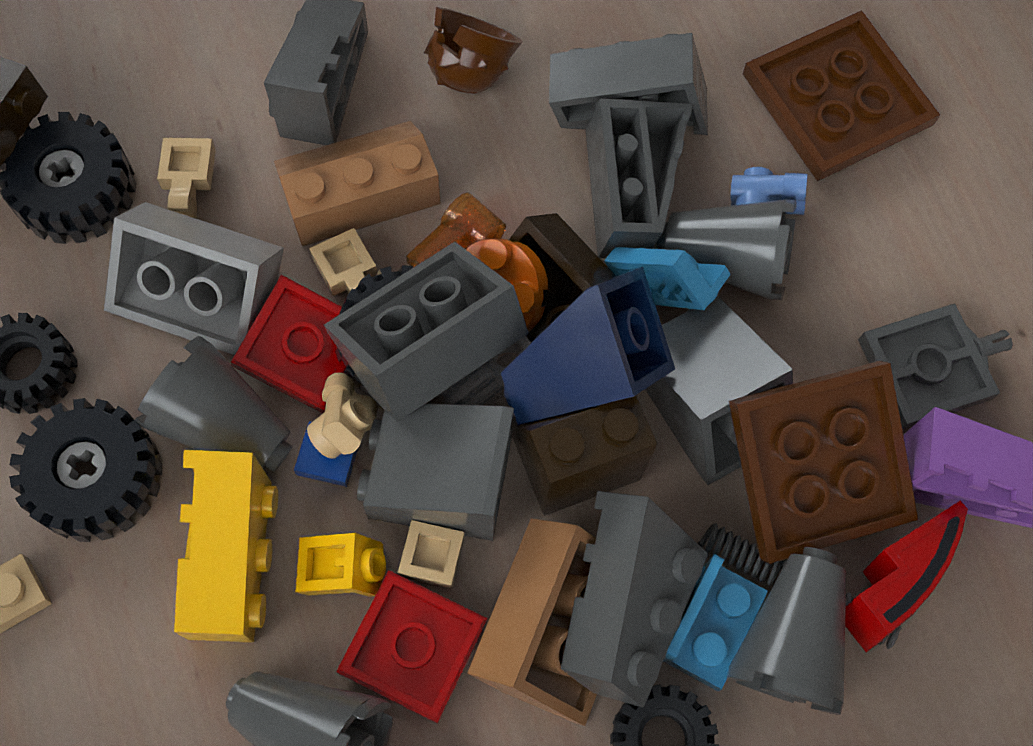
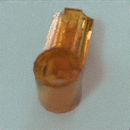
[406,192,506,268]

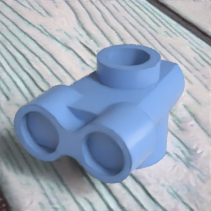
[730,167,808,215]

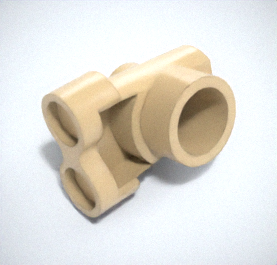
[307,373,378,459]

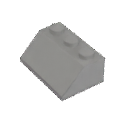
[104,202,284,355]

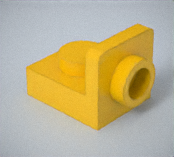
[295,533,386,597]

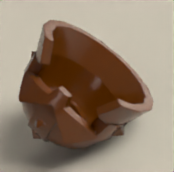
[424,7,523,94]

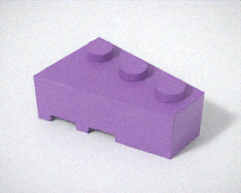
[903,407,1033,528]

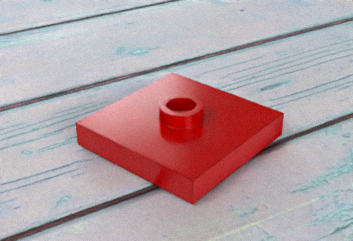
[231,275,346,414]
[336,570,488,724]

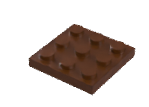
[742,10,940,181]
[729,361,918,564]

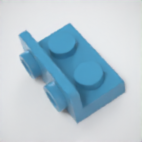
[604,247,731,310]
[663,554,768,691]

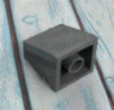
[645,296,793,485]
[357,404,514,541]

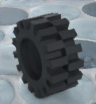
[0,313,78,414]
[610,684,719,746]

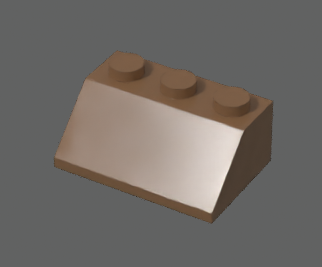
[274,121,441,246]
[467,518,597,726]

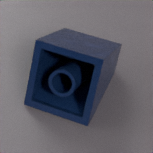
[501,266,675,425]

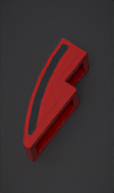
[845,500,968,653]

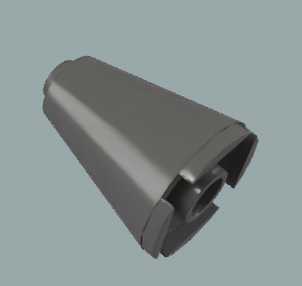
[656,199,797,301]
[135,336,293,472]
[726,547,846,715]
[226,671,393,746]

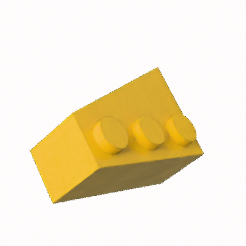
[174,450,278,642]

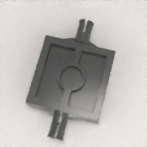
[858,303,1013,430]

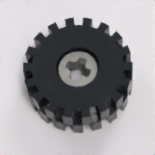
[0,112,136,244]
[9,398,162,542]

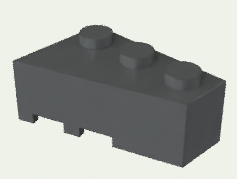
[264,0,368,145]
[549,33,708,135]
[585,98,693,259]
[560,491,708,708]

